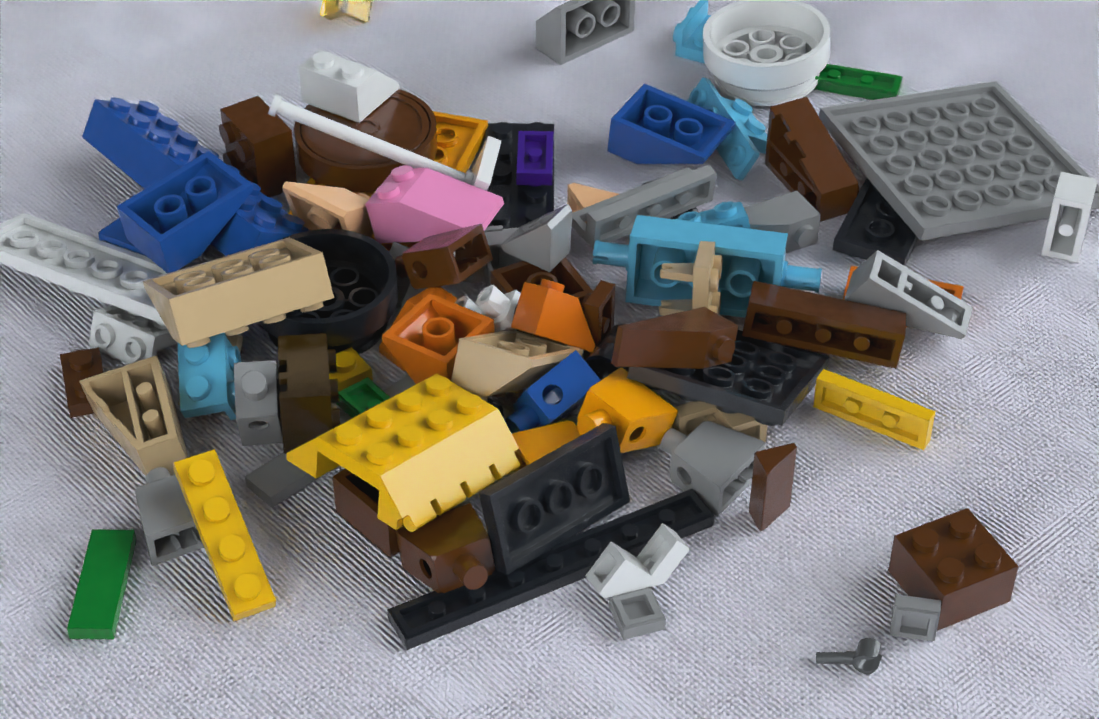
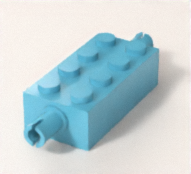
[592,215,822,318]

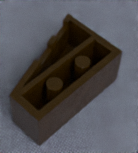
[278,333,340,454]

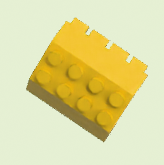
[286,373,520,532]

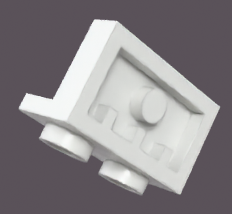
[89,306,177,364]

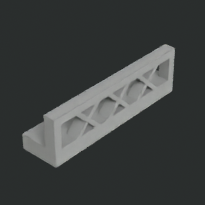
[572,165,717,249]

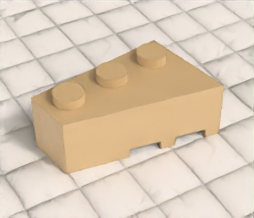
[79,355,188,476]

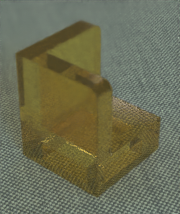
[320,0,373,23]

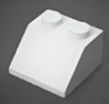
[299,50,400,123]

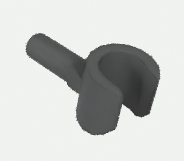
[816,638,882,675]

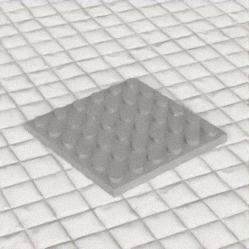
[819,81,1099,241]

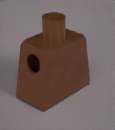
[395,224,493,289]
[396,503,495,593]

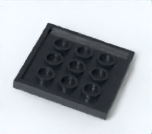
[627,330,830,426]

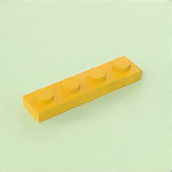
[173,449,276,621]

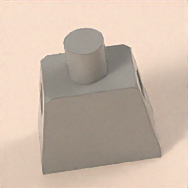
[234,360,283,446]
[660,421,766,516]
[135,467,204,566]

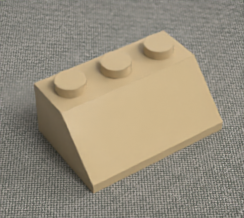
[451,330,583,401]

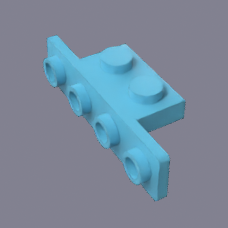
[687,77,767,181]

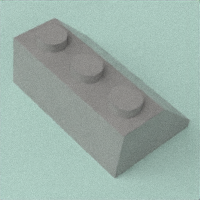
[536,0,635,65]

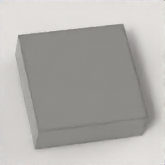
[609,587,666,640]
[890,594,941,641]

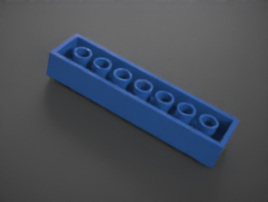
[82,97,310,256]

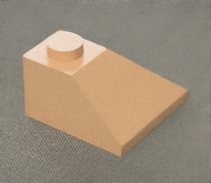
[282,181,374,237]

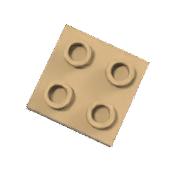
[659,241,722,316]

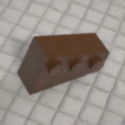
[765,97,859,222]

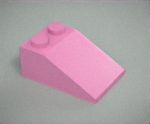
[365,165,504,243]

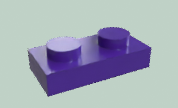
[516,131,554,186]

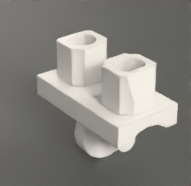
[455,285,521,333]

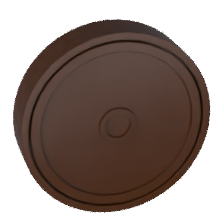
[294,89,437,192]

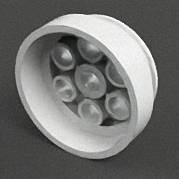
[703,0,830,106]

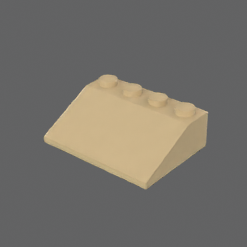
[143,237,334,348]

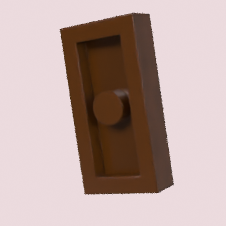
[581,280,616,360]
[60,347,104,418]

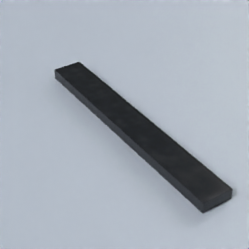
[387,489,714,650]

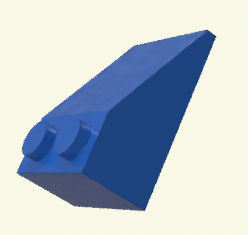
[607,83,736,164]
[116,151,254,274]

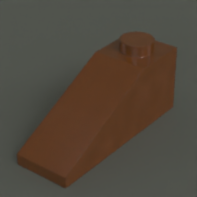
[611,307,738,369]

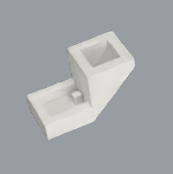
[585,523,690,598]

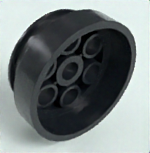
[258,229,398,355]

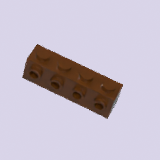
[742,281,906,369]

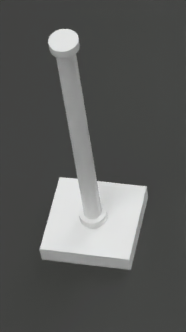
[268,94,501,191]

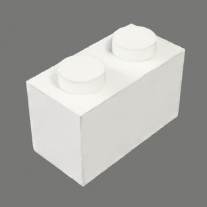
[1041,172,1098,263]

